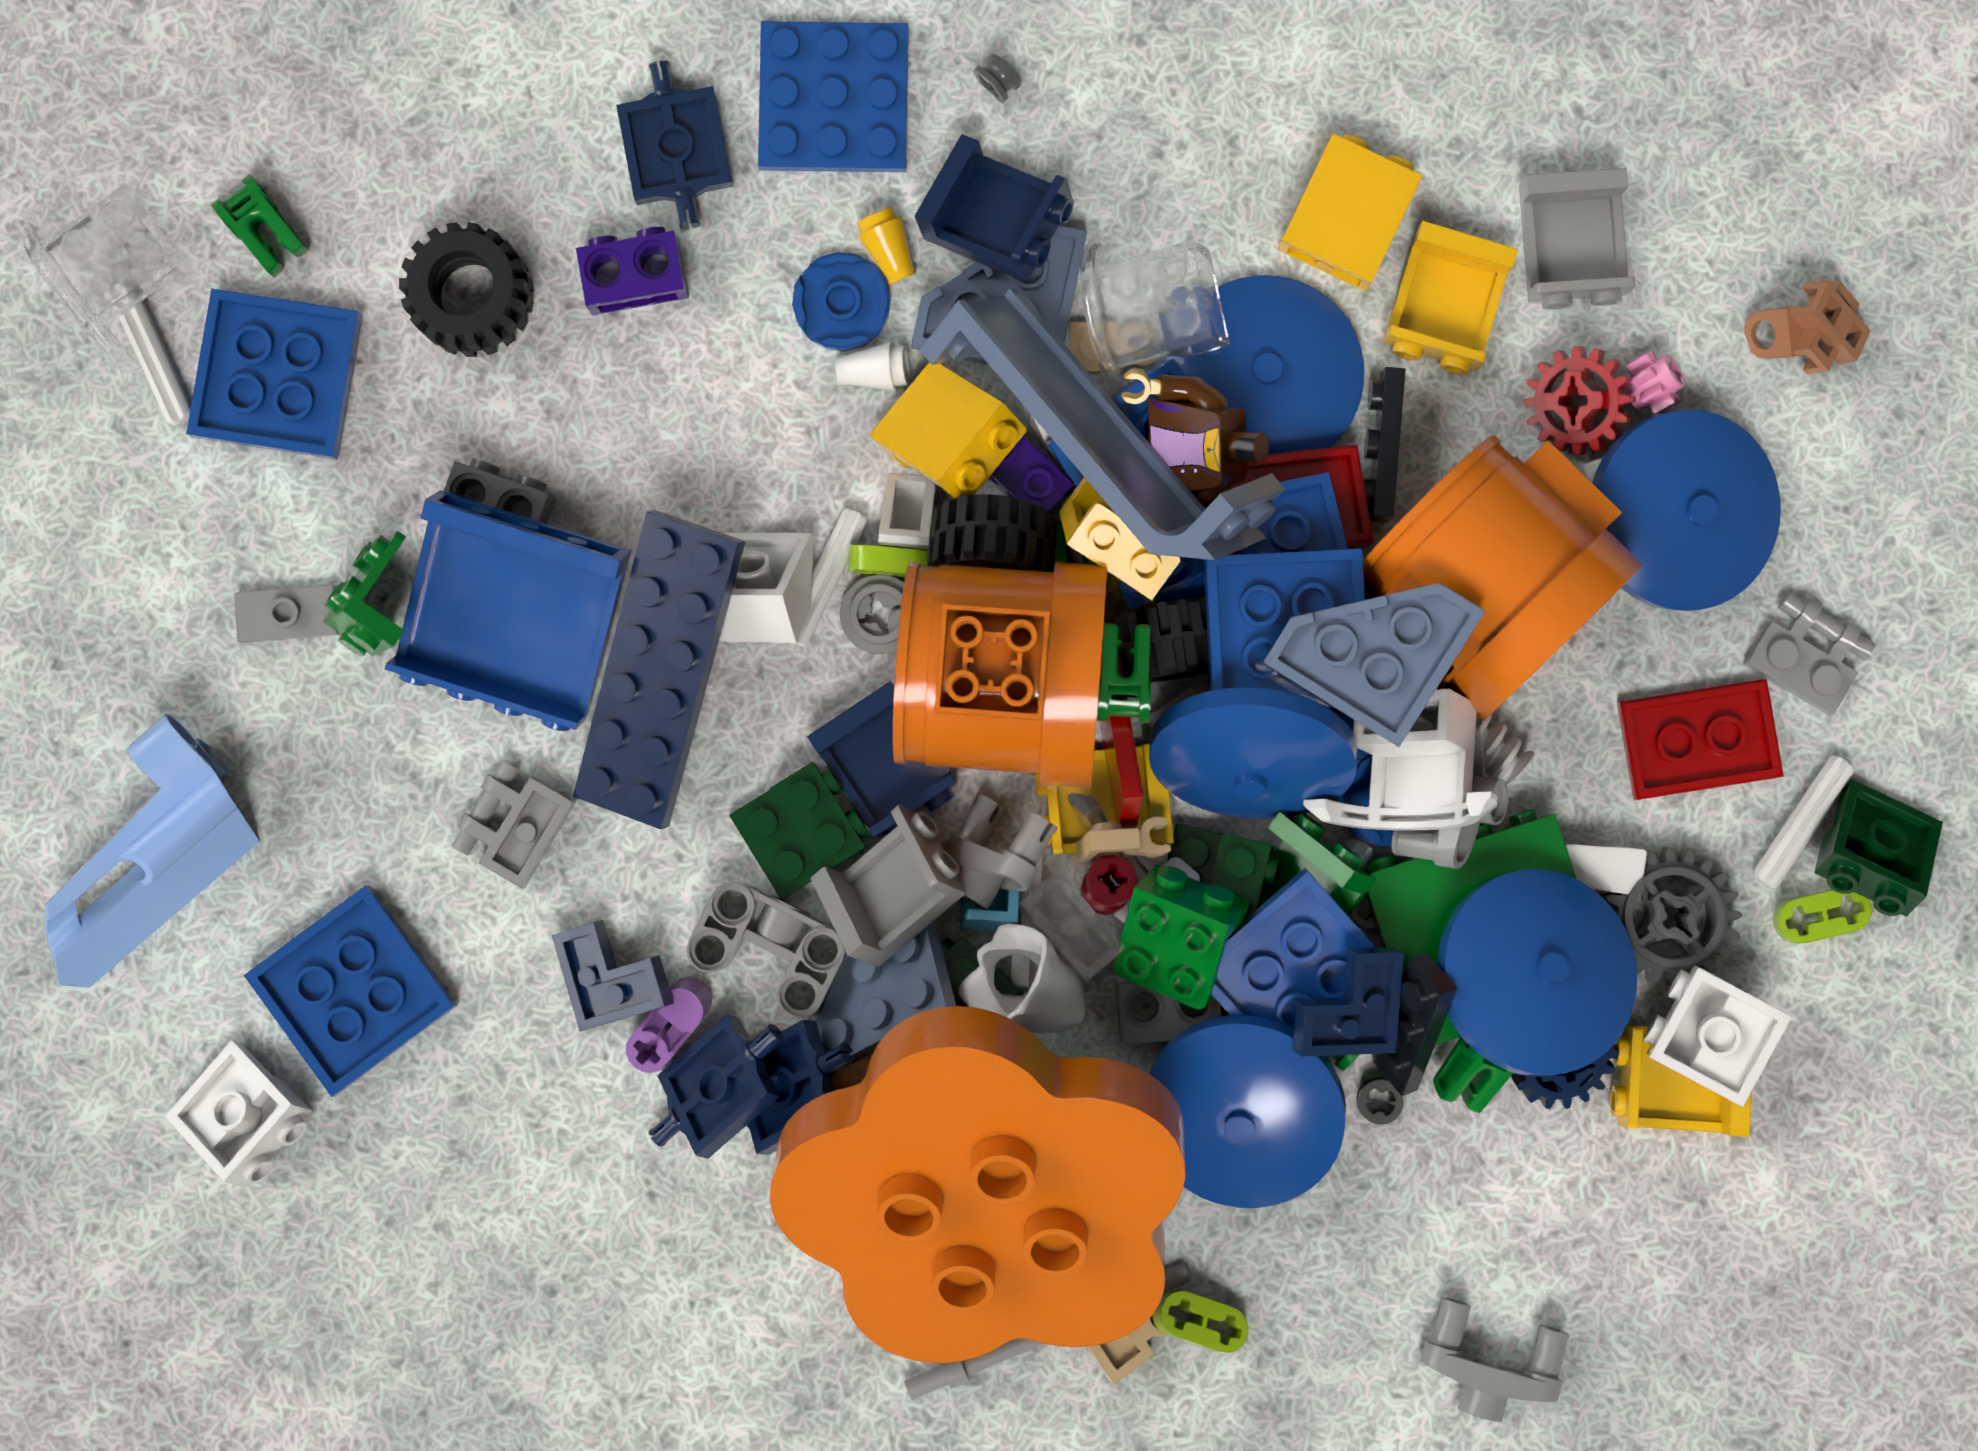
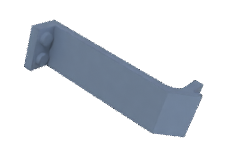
[920,287,1285,560]

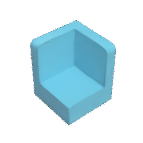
[959,889,1019,932]

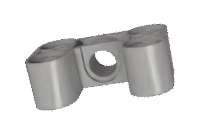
[687,882,846,1018]

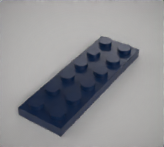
[573,510,746,830]

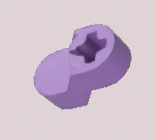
[626,977,712,1073]

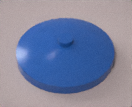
[1167,275,1364,455]
[1592,410,1781,611]
[1149,687,1357,819]
[1437,869,1637,1076]
[1149,1015,1346,1208]

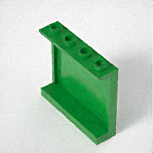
[1366,808,1577,1045]

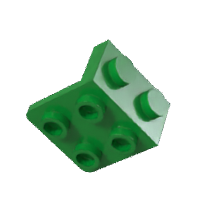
[323,530,406,657]
[1261,811,1376,916]
[1114,864,1249,1009]

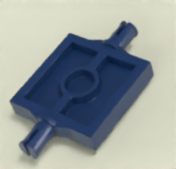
[616,60,733,230]
[649,1014,784,1159]
[747,1020,854,1155]

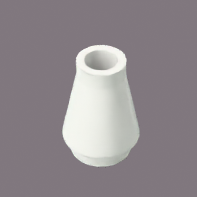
[835,341,911,391]

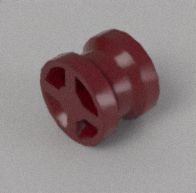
[1080,855,1138,915]

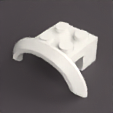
[1303,689,1498,831]

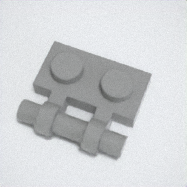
[1743,592,1876,716]
[451,760,576,889]

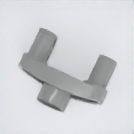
[1391,728,1508,869]
[943,794,1058,910]
[1420,1297,1569,1422]

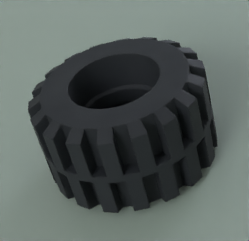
[399,222,534,357]
[927,494,1057,572]
[1107,596,1210,683]

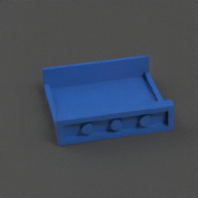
[384,490,632,731]

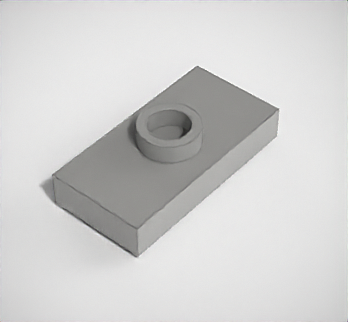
[234,585,340,643]

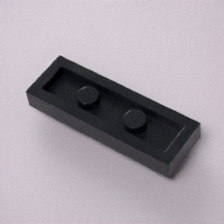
[1363,367,1406,523]
[1372,953,1457,1096]

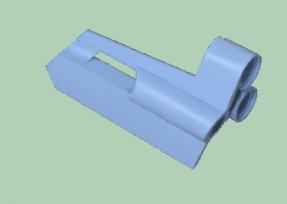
[44,714,260,988]

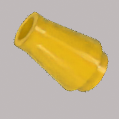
[857,207,916,285]

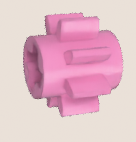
[1623,351,1686,415]

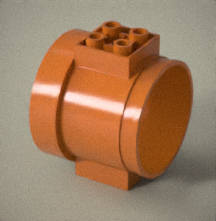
[1363,434,1643,722]
[893,562,1107,788]

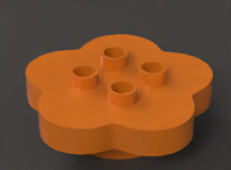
[770,1006,1185,1363]

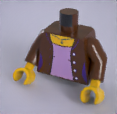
[1122,368,1269,508]

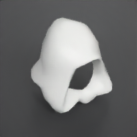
[959,923,1086,1033]

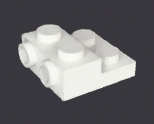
[1643,965,1792,1107]
[165,1040,312,1188]

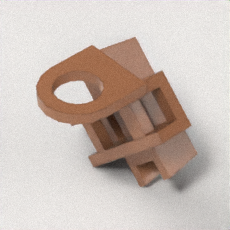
[1744,280,1871,375]

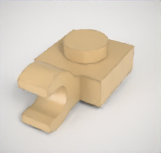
[1076,817,1171,862]

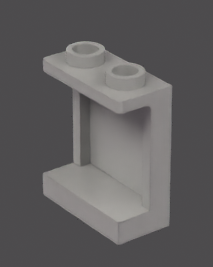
[1519,168,1636,309]
[810,805,966,967]

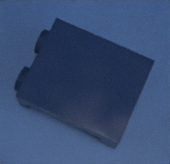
[914,134,1074,283]
[807,681,958,838]

